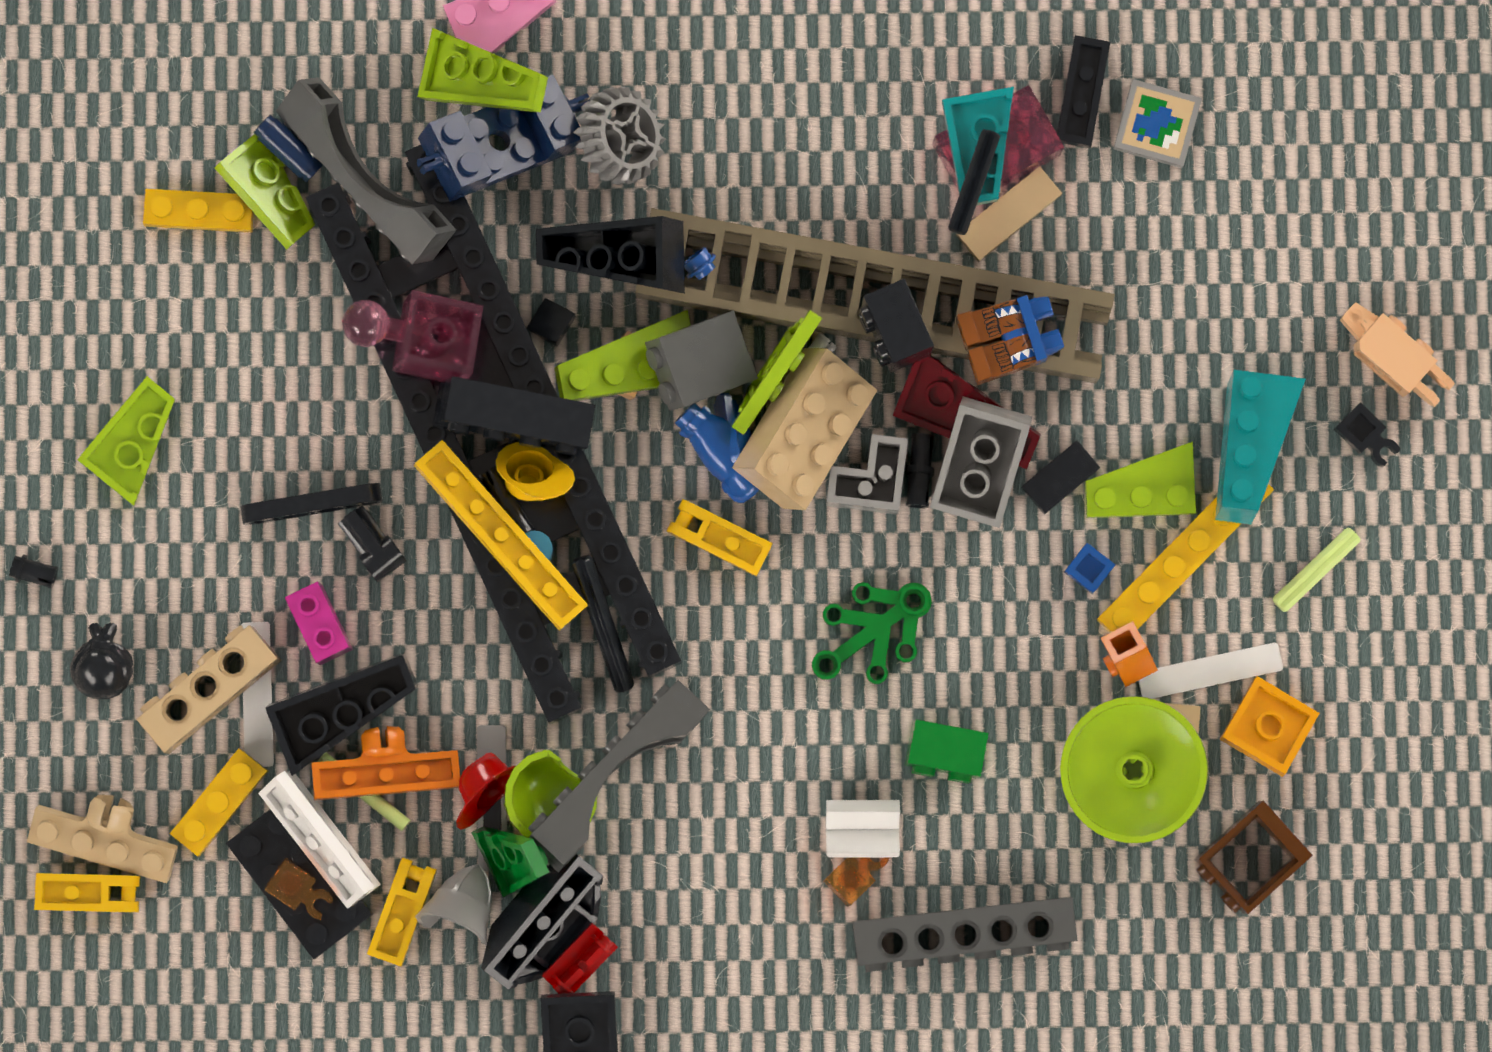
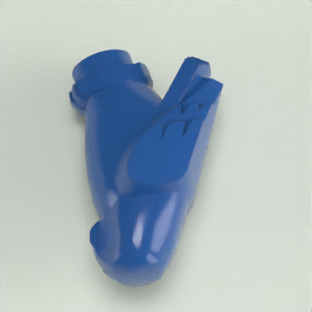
[675,393,759,503]

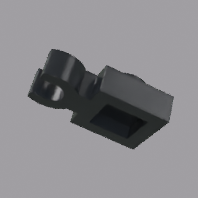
[1333,402,1400,467]

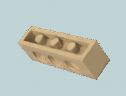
[136,625,282,754]

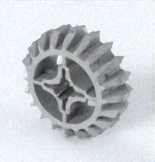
[573,87,666,185]

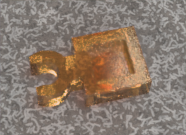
[823,857,889,907]
[264,858,333,919]

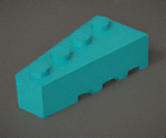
[1215,370,1306,525]

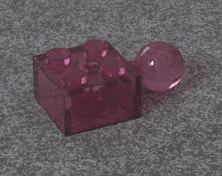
[342,290,483,382]

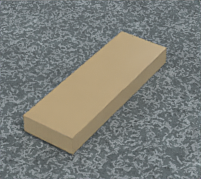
[956,166,1062,262]

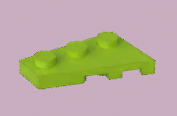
[77,376,175,506]

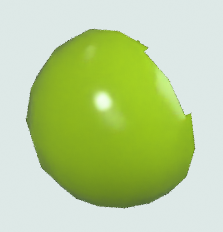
[504,750,597,838]

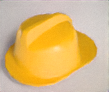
[496,442,575,501]

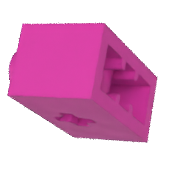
[285,581,353,665]

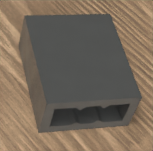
[645,310,758,411]

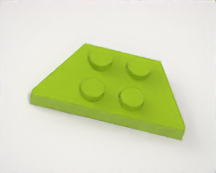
[732,310,823,435]

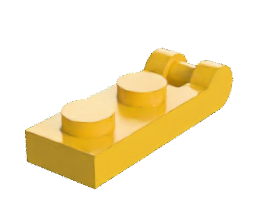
[666,499,773,577]
[367,857,437,967]
[34,873,140,912]

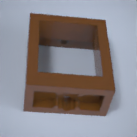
[1194,800,1313,914]

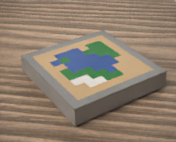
[1113,79,1202,168]

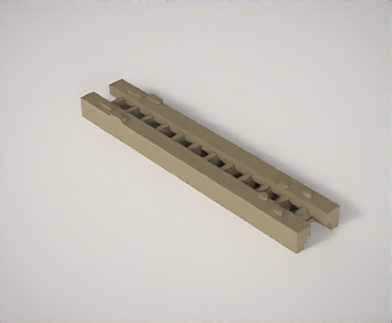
[635,208,1115,384]

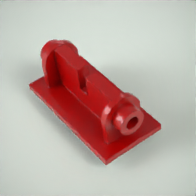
[541,922,618,994]

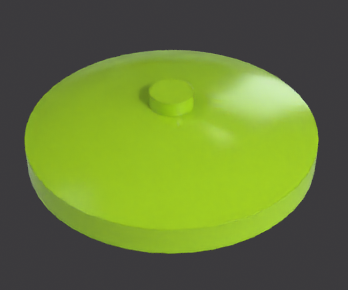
[1060,696,1208,843]

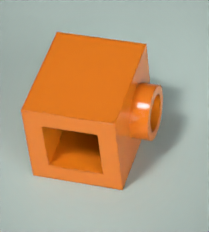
[1101,621,1158,687]

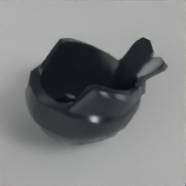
[70,623,133,699]

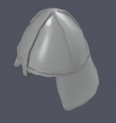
[415,864,492,945]

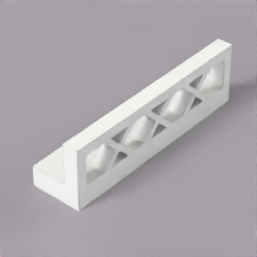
[258,771,381,909]

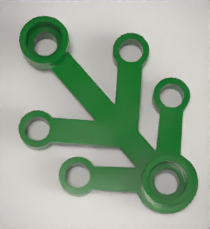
[812,582,932,684]

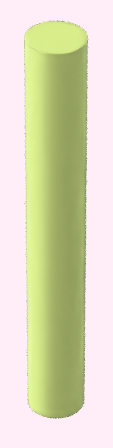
[318,752,411,831]

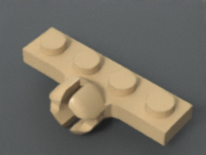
[27,794,178,884]

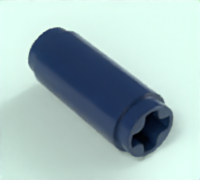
[253,114,323,182]

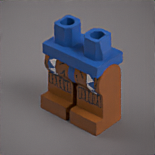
[956,295,1064,386]

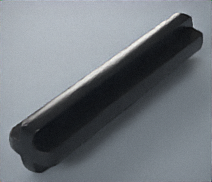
[948,129,1000,235]

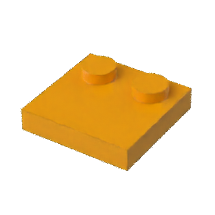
[1219,676,1320,777]

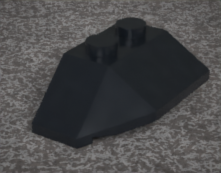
[481,854,603,990]

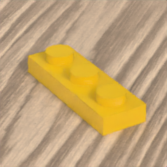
[143,189,254,233]
[169,748,269,857]

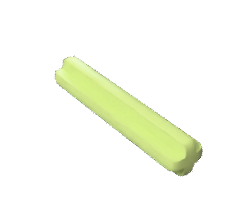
[1273,528,1361,612]

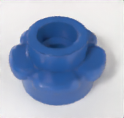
[684,247,716,280]

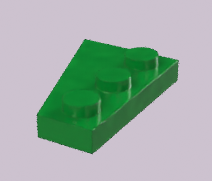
[471,826,549,897]

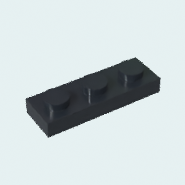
[1055,35,1110,149]

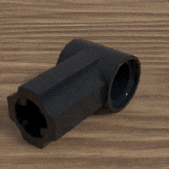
[338,505,407,582]

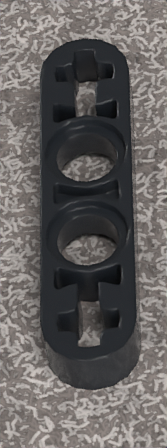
[240,483,383,525]

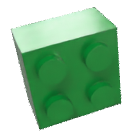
[905,719,989,784]

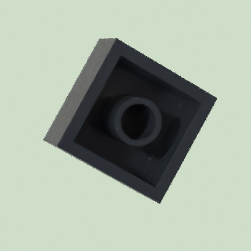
[858,279,934,373]

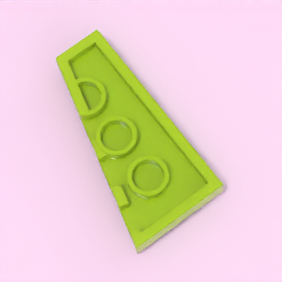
[417,28,548,113]
[554,309,691,401]

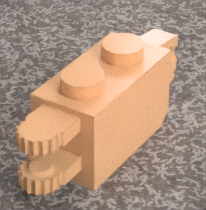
[1340,303,1455,407]

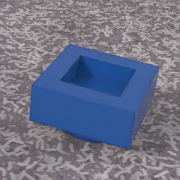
[1064,543,1116,594]

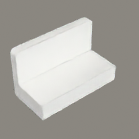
[826,800,900,857]

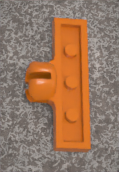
[311,726,460,801]

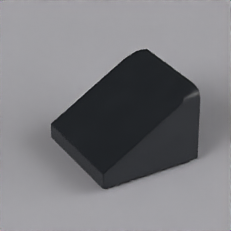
[526,298,576,347]

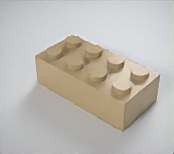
[732,348,877,510]

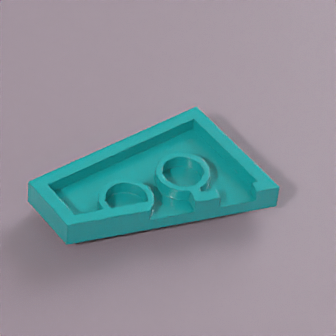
[942,87,1014,205]

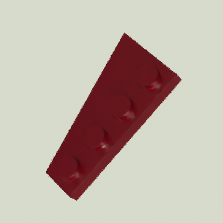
[892,355,1041,470]

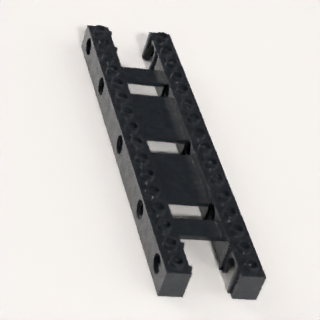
[305,145,682,725]

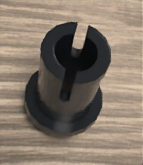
[9,554,58,589]

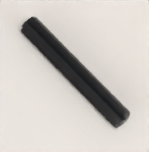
[572,555,634,693]

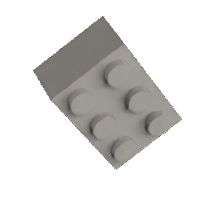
[930,396,1032,528]

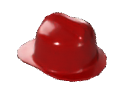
[456,752,516,830]

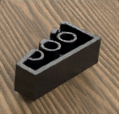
[265,652,418,776]

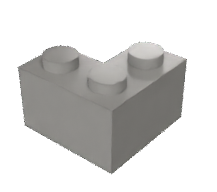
[826,434,908,515]

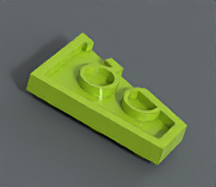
[214,134,315,250]
[1085,441,1196,518]

